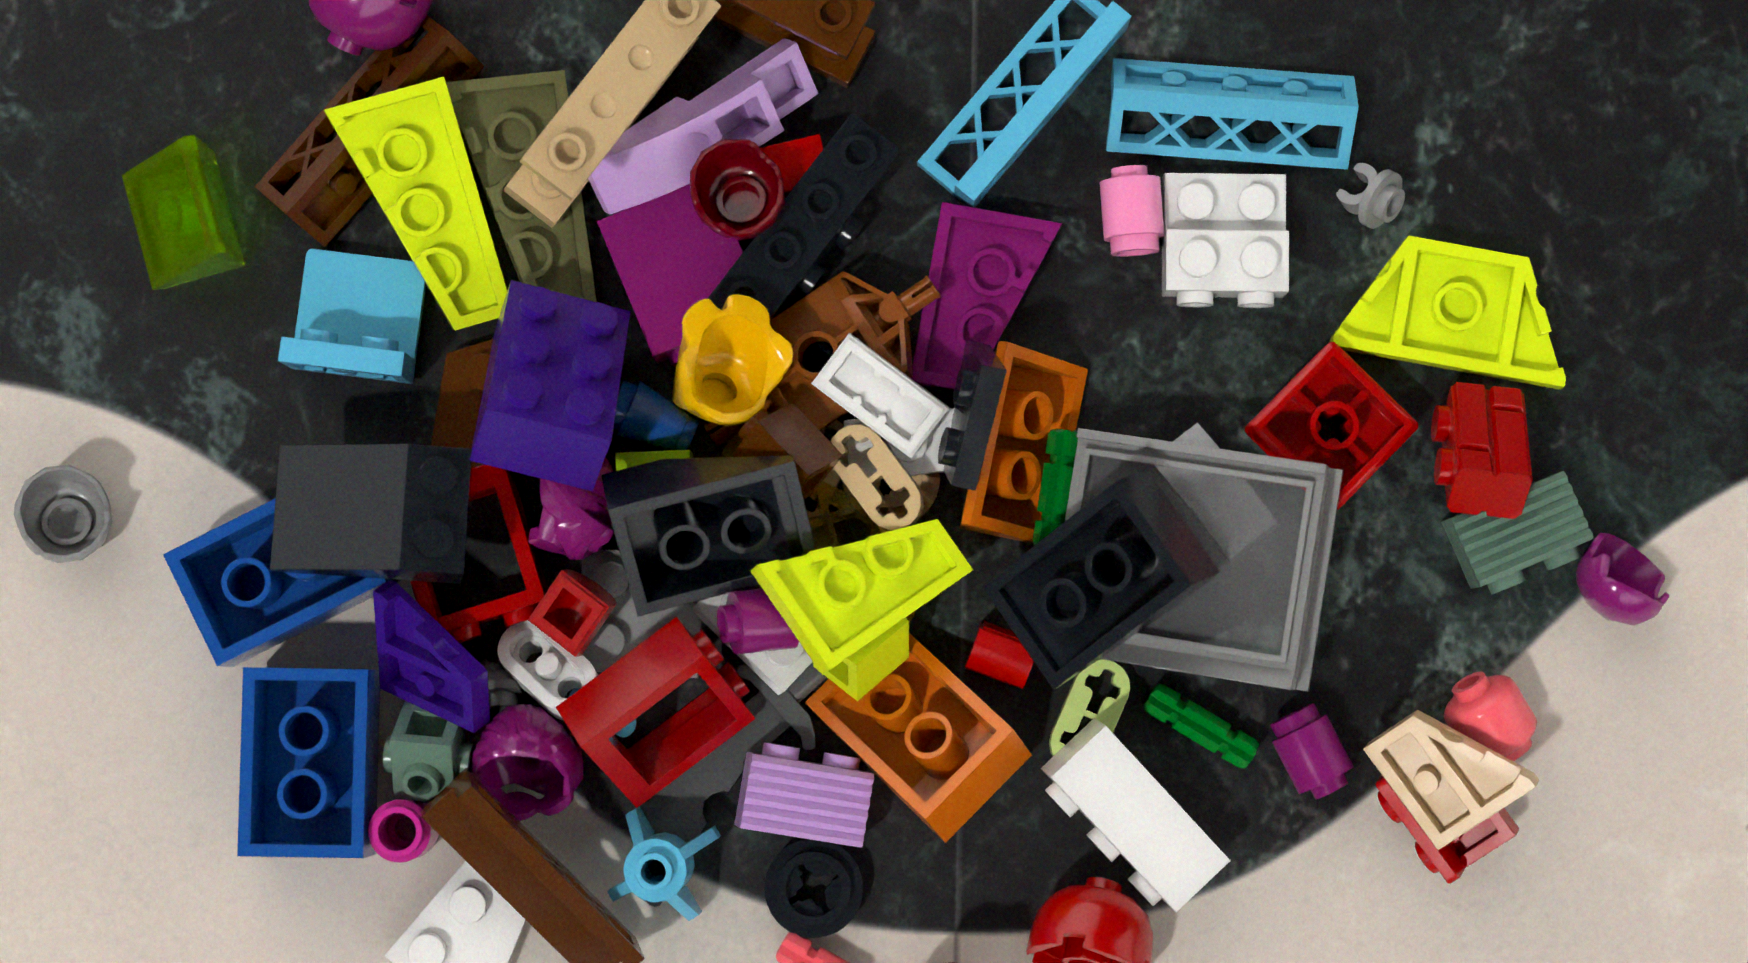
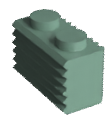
[1442,471,1594,595]

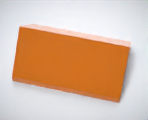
[959,341,1088,544]

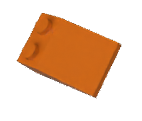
[805,633,1032,843]

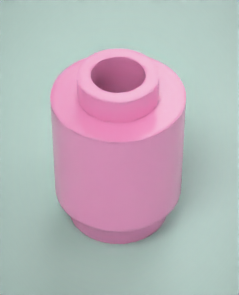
[1100,165,1165,257]

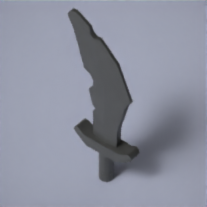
[640,662,827,907]

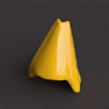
[672,294,793,425]

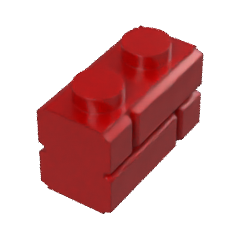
[1431,382,1532,519]

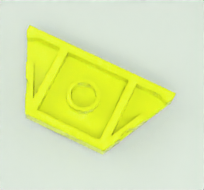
[1329,235,1566,389]

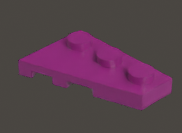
[911,202,1062,392]

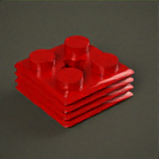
[1245,342,1418,510]

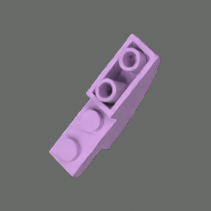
[588,38,818,214]

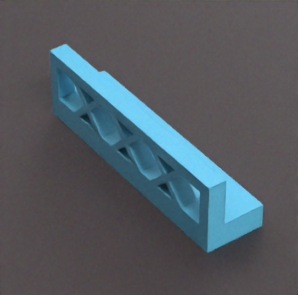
[917,0,1132,208]
[1106,58,1359,170]

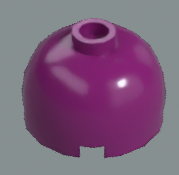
[308,0,433,56]

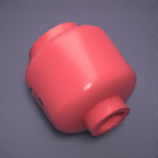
[1443,672,1537,761]

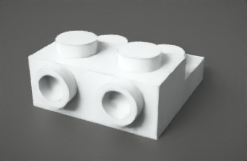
[1162,173,1289,308]

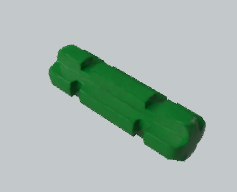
[1033,428,1078,545]
[1143,684,1259,769]

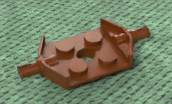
[704,271,941,447]

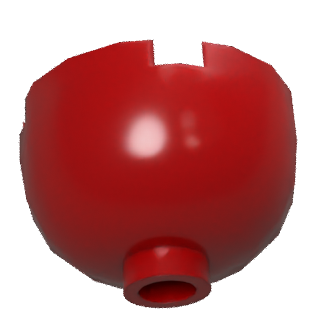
[1026,877,1153,963]

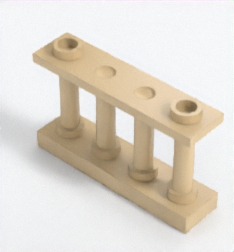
[503,0,722,228]

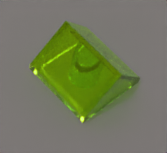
[122,135,245,290]

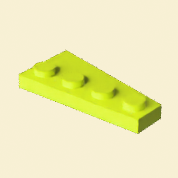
[323,77,507,331]

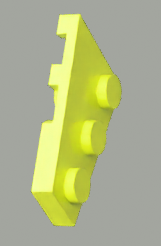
[750,519,973,675]

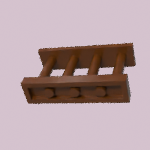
[712,0,875,89]

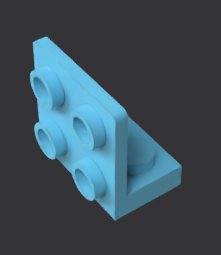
[278,249,426,384]

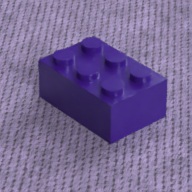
[469,280,631,491]

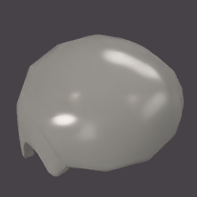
[14,465,112,563]

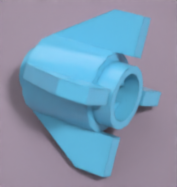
[607,806,721,921]

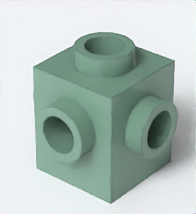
[383,702,476,803]

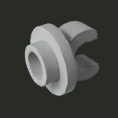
[1336,163,1405,229]

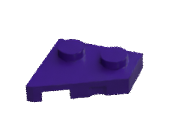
[373,580,490,733]

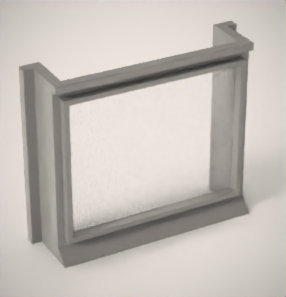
[1065,428,1343,691]

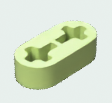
[1049,659,1131,756]

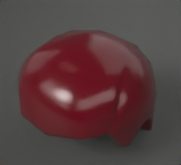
[690,139,785,240]

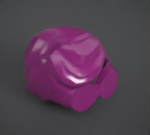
[528,458,614,560]
[472,704,584,821]

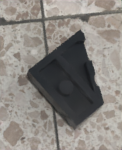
[938,340,1007,490]

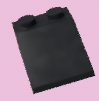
[270,444,472,584]
[601,455,816,617]
[983,470,1220,690]

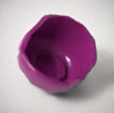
[1576,533,1669,626]

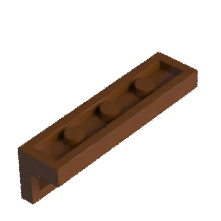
[255,15,484,247]
[420,768,645,963]

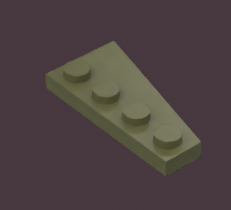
[446,70,597,302]

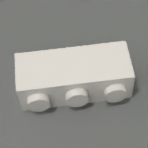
[1041,718,1230,912]

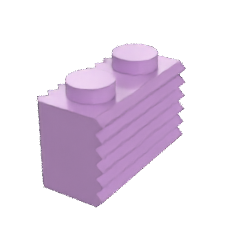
[734,742,874,848]

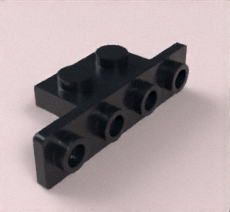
[707,114,899,320]

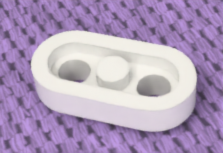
[497,620,598,721]

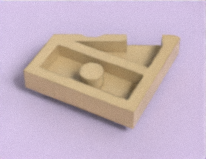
[1363,710,1539,850]

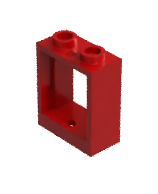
[410,464,548,643]
[556,616,756,808]

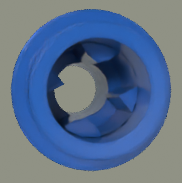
[613,380,699,450]

